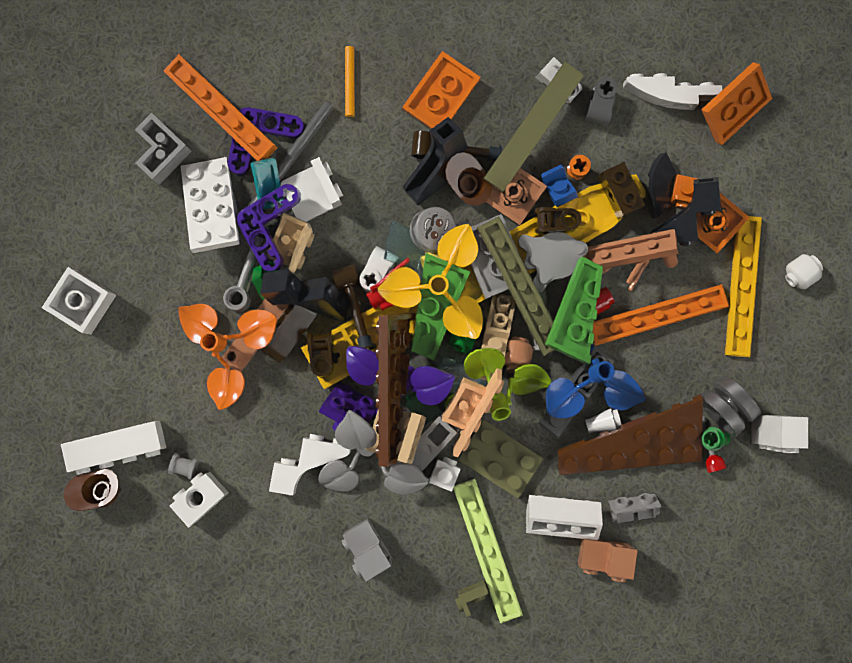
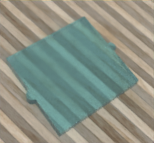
[383,221,424,271]

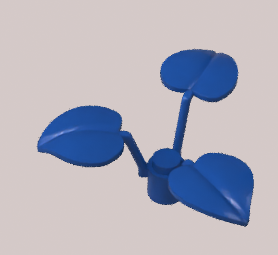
[546,344,646,418]

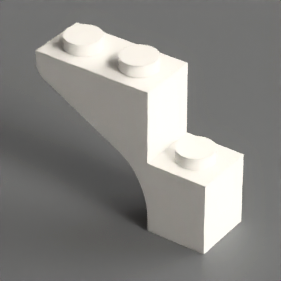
[269,434,351,495]

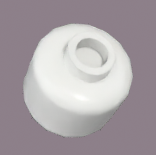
[785,254,823,289]

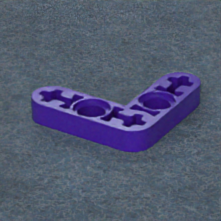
[228,107,304,176]
[237,184,301,272]

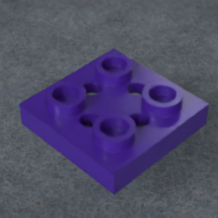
[319,382,377,431]

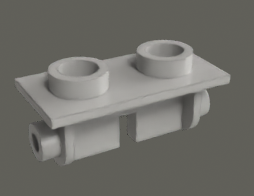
[608,493,661,523]

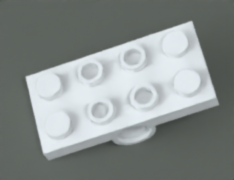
[181,157,240,253]

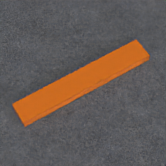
[164,54,278,161]
[592,284,729,347]

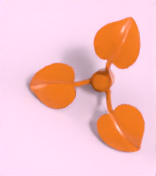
[178,304,277,410]

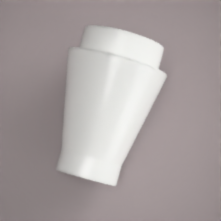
[586,408,622,433]

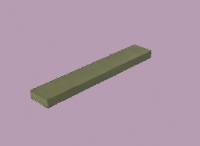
[483,62,584,193]
[477,216,554,356]

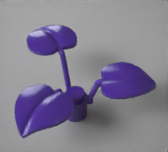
[346,346,455,418]

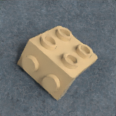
[266,213,315,274]

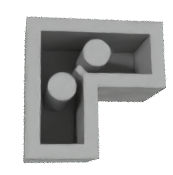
[135,113,192,185]
[342,518,393,581]

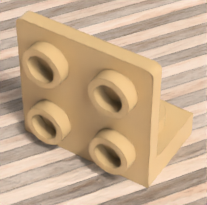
[366,410,426,464]

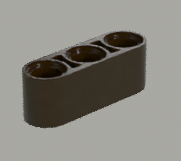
[259,304,317,363]

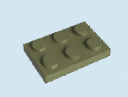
[458,420,544,498]

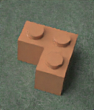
[578,539,637,582]

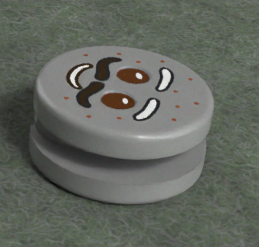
[410,207,456,252]

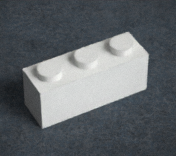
[526,495,603,540]

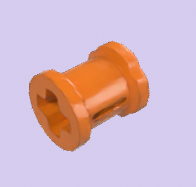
[567,155,591,180]

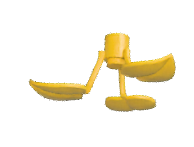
[378,224,483,339]

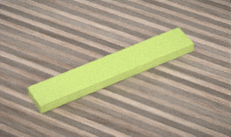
[453,478,523,623]

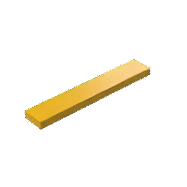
[725,216,762,358]

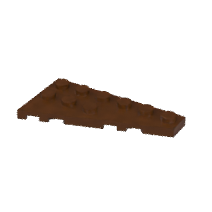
[376,313,415,467]
[557,394,703,475]

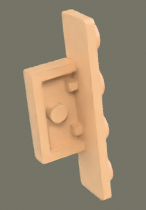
[442,368,504,458]

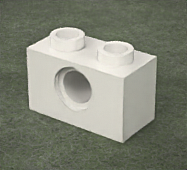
[170,472,229,528]

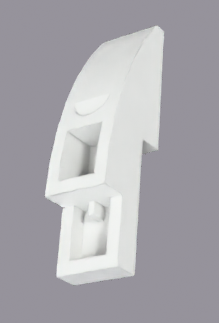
[623,73,722,110]

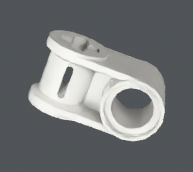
[360,246,398,293]

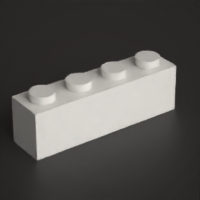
[751,415,808,453]
[61,421,166,475]

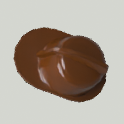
[445,152,492,206]
[63,469,121,511]

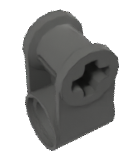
[584,77,617,126]

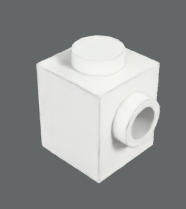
[429,457,460,492]

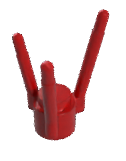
[366,258,410,311]

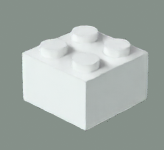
[42,267,116,335]

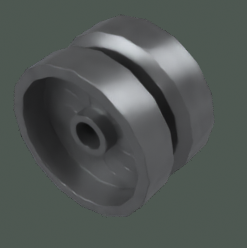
[701,375,761,437]

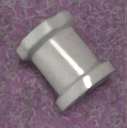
[168,453,199,480]

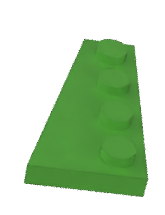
[411,253,470,360]
[545,257,603,365]

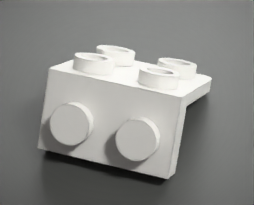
[281,157,343,222]

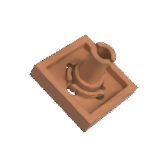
[486,168,547,225]

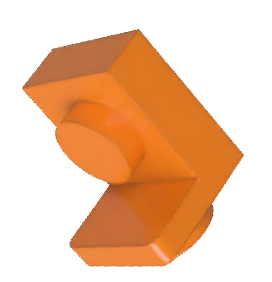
[671,174,697,210]

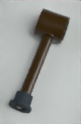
[411,131,502,161]
[331,263,376,350]

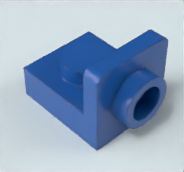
[541,165,578,207]

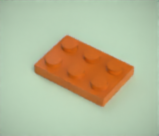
[402,51,481,129]
[701,62,772,145]

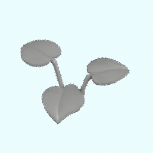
[318,410,429,495]

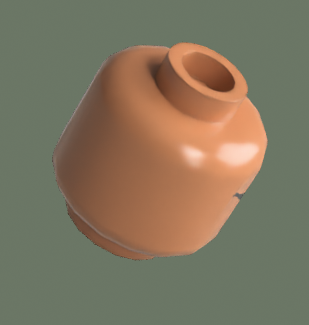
[504,337,533,373]

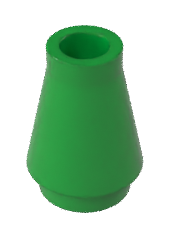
[702,427,731,451]

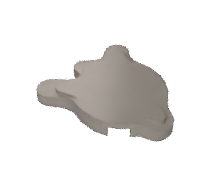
[518,232,588,293]

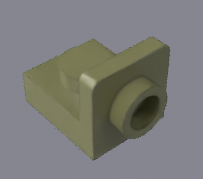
[455,580,489,617]

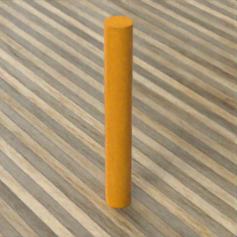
[345,46,355,117]

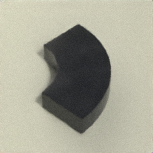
[646,152,676,218]

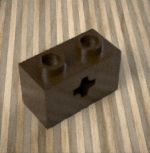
[598,162,645,220]

